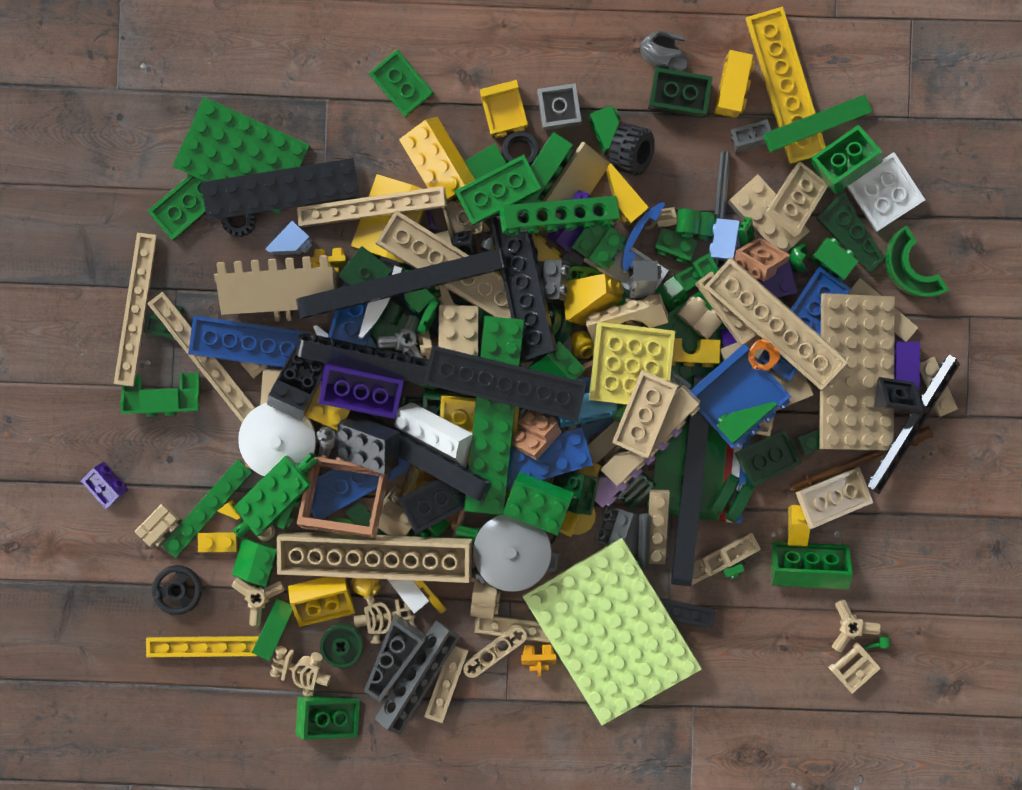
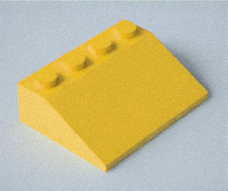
[351,174,425,265]

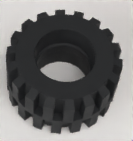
[609,123,655,176]

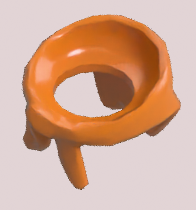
[748,339,780,371]

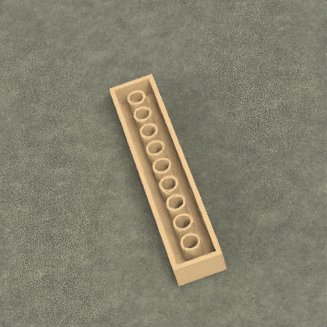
[277,531,473,583]

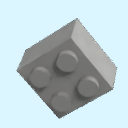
[537,83,581,131]

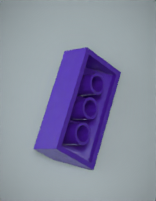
[319,363,404,419]

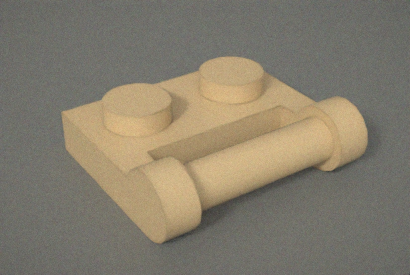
[828,642,881,694]

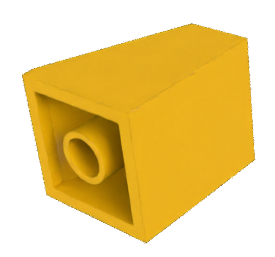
[564,274,624,326]

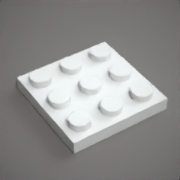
[847,152,925,232]

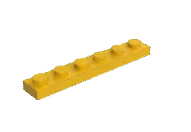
[146,636,259,657]

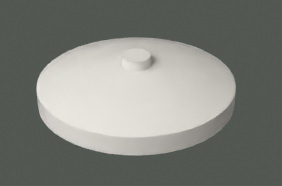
[239,403,316,476]

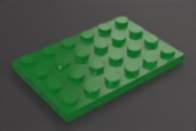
[172,97,310,215]

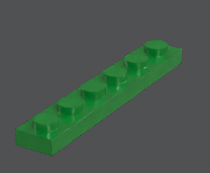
[161,459,253,558]

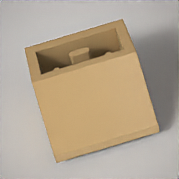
[369,485,411,536]

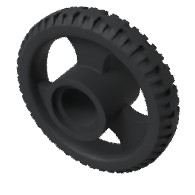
[152,565,202,615]

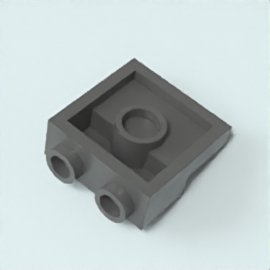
[538,260,570,301]

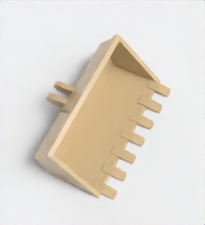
[214,255,339,322]

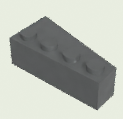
[629,261,661,300]
[364,613,427,702]

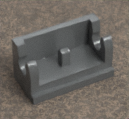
[730,119,771,154]

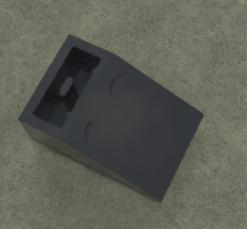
[267,348,325,421]

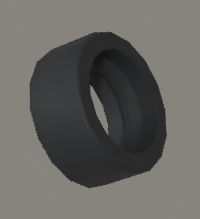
[502,132,539,167]

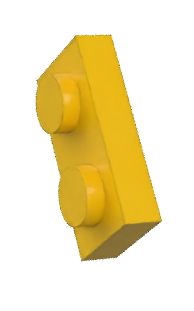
[198,532,237,552]

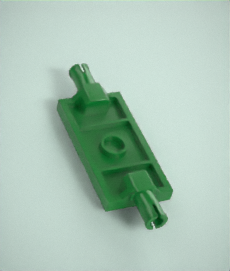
[232,452,319,538]

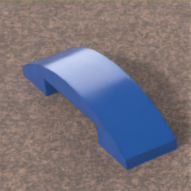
[622,202,665,272]

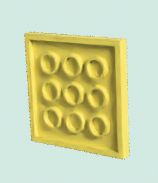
[589,322,675,404]

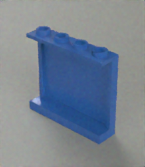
[691,344,791,449]

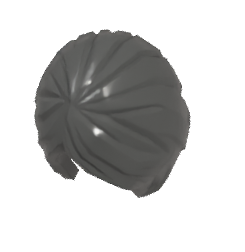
[640,31,687,71]

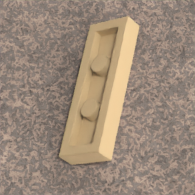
[920,357,958,417]

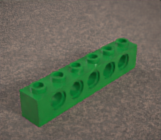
[499,196,620,235]

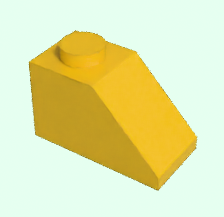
[788,505,810,547]

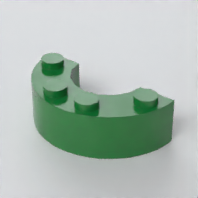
[885,225,949,298]

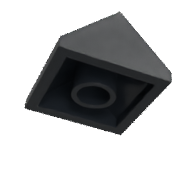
[874,377,923,412]

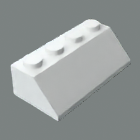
[395,402,473,468]

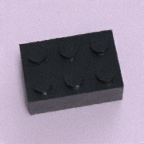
[338,414,399,475]

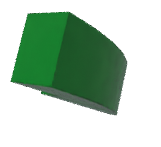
[252,598,292,661]

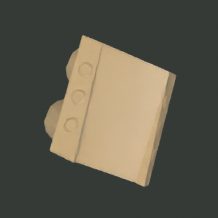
[442,200,492,241]

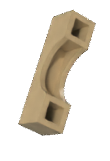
[586,294,668,345]

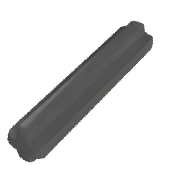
[637,513,651,569]

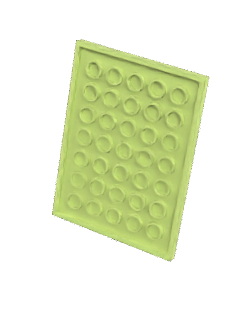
[522,537,702,725]

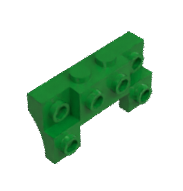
[120,373,201,417]

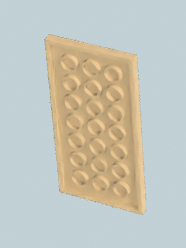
[820,293,895,450]

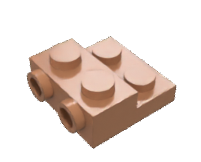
[734,237,790,282]
[511,410,562,460]

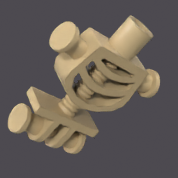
[354,594,417,644]
[270,646,331,697]

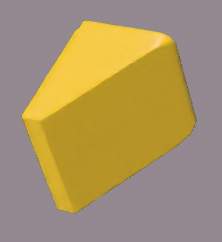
[218,500,241,520]

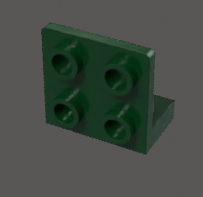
[553,471,600,515]

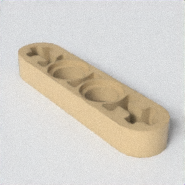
[463,625,527,678]

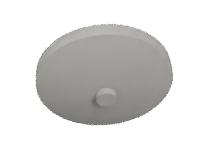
[473,515,552,592]

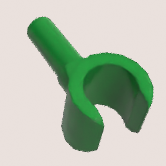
[863,636,890,650]

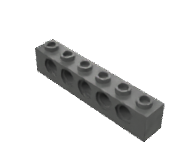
[375,620,461,735]

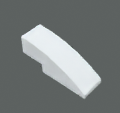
[387,579,429,613]

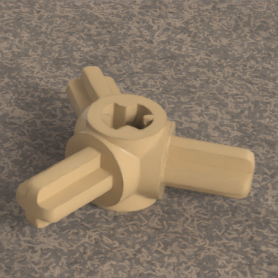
[232,578,285,626]
[832,600,881,653]

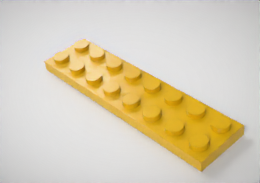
[745,6,826,164]

